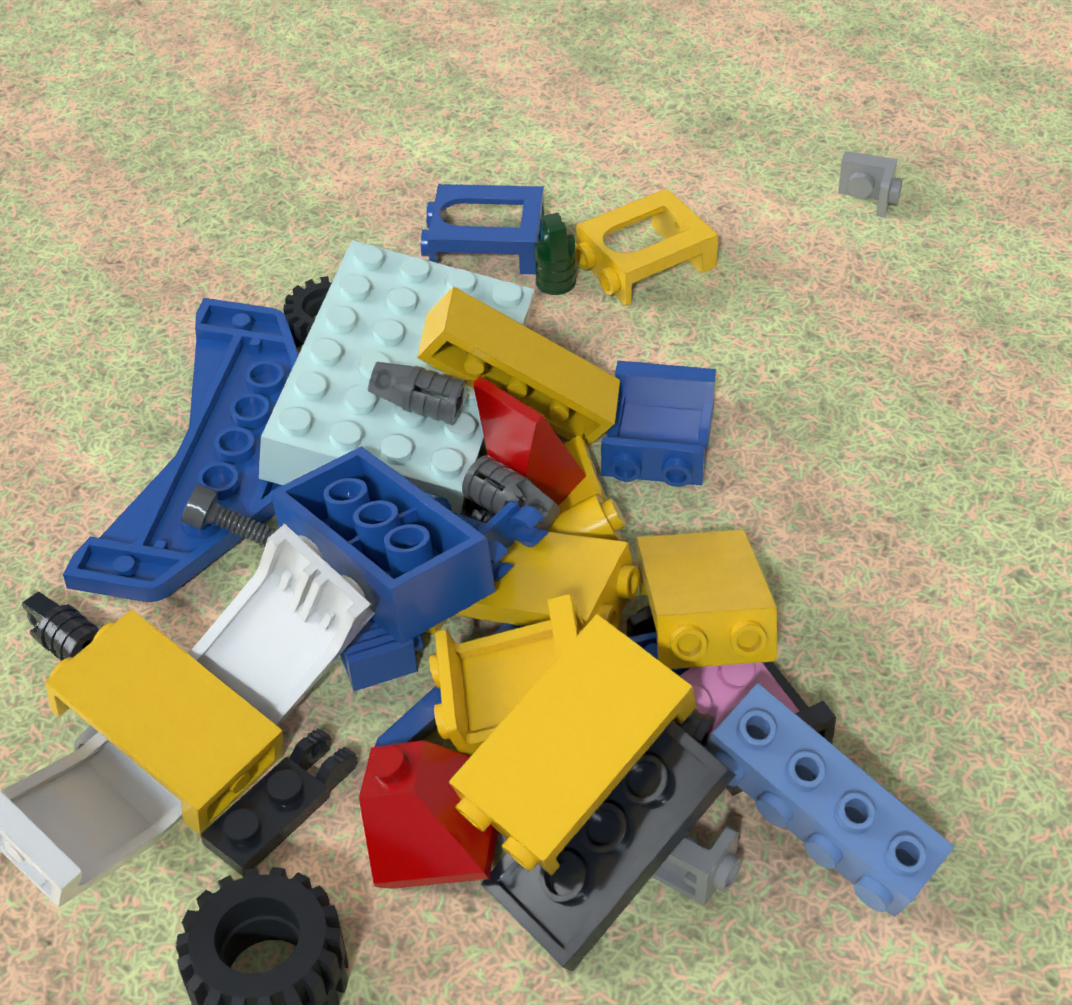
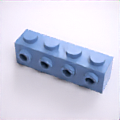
[705,683,954,917]

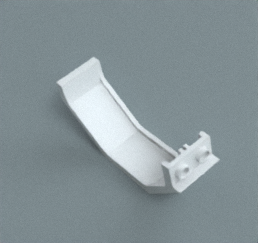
[0,524,375,908]

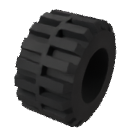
[176,867,349,1005]

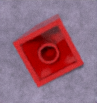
[473,376,586,506]
[359,740,498,889]

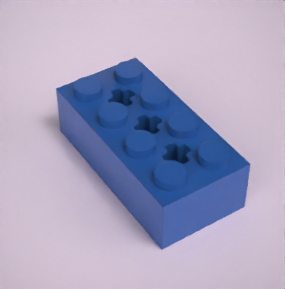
[270,446,496,644]

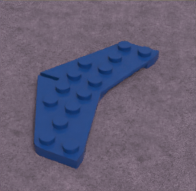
[63,298,298,602]

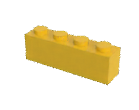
[417,286,620,446]

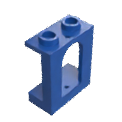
[421,184,545,275]

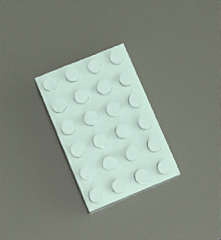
[259,240,535,515]

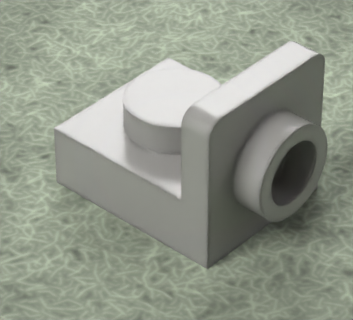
[838,151,903,217]
[652,826,742,906]

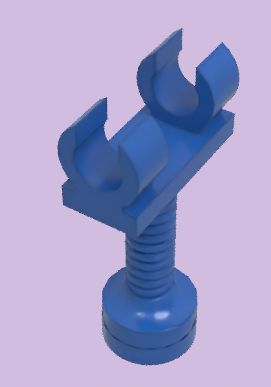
[425,492,549,582]

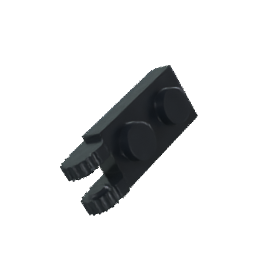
[200,728,358,877]

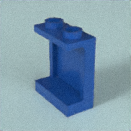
[601,361,716,487]

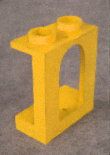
[575,188,718,306]

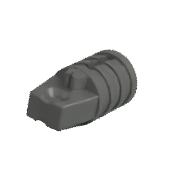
[368,362,467,425]
[462,455,561,530]

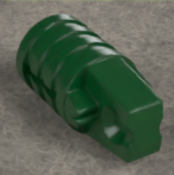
[534,213,576,295]

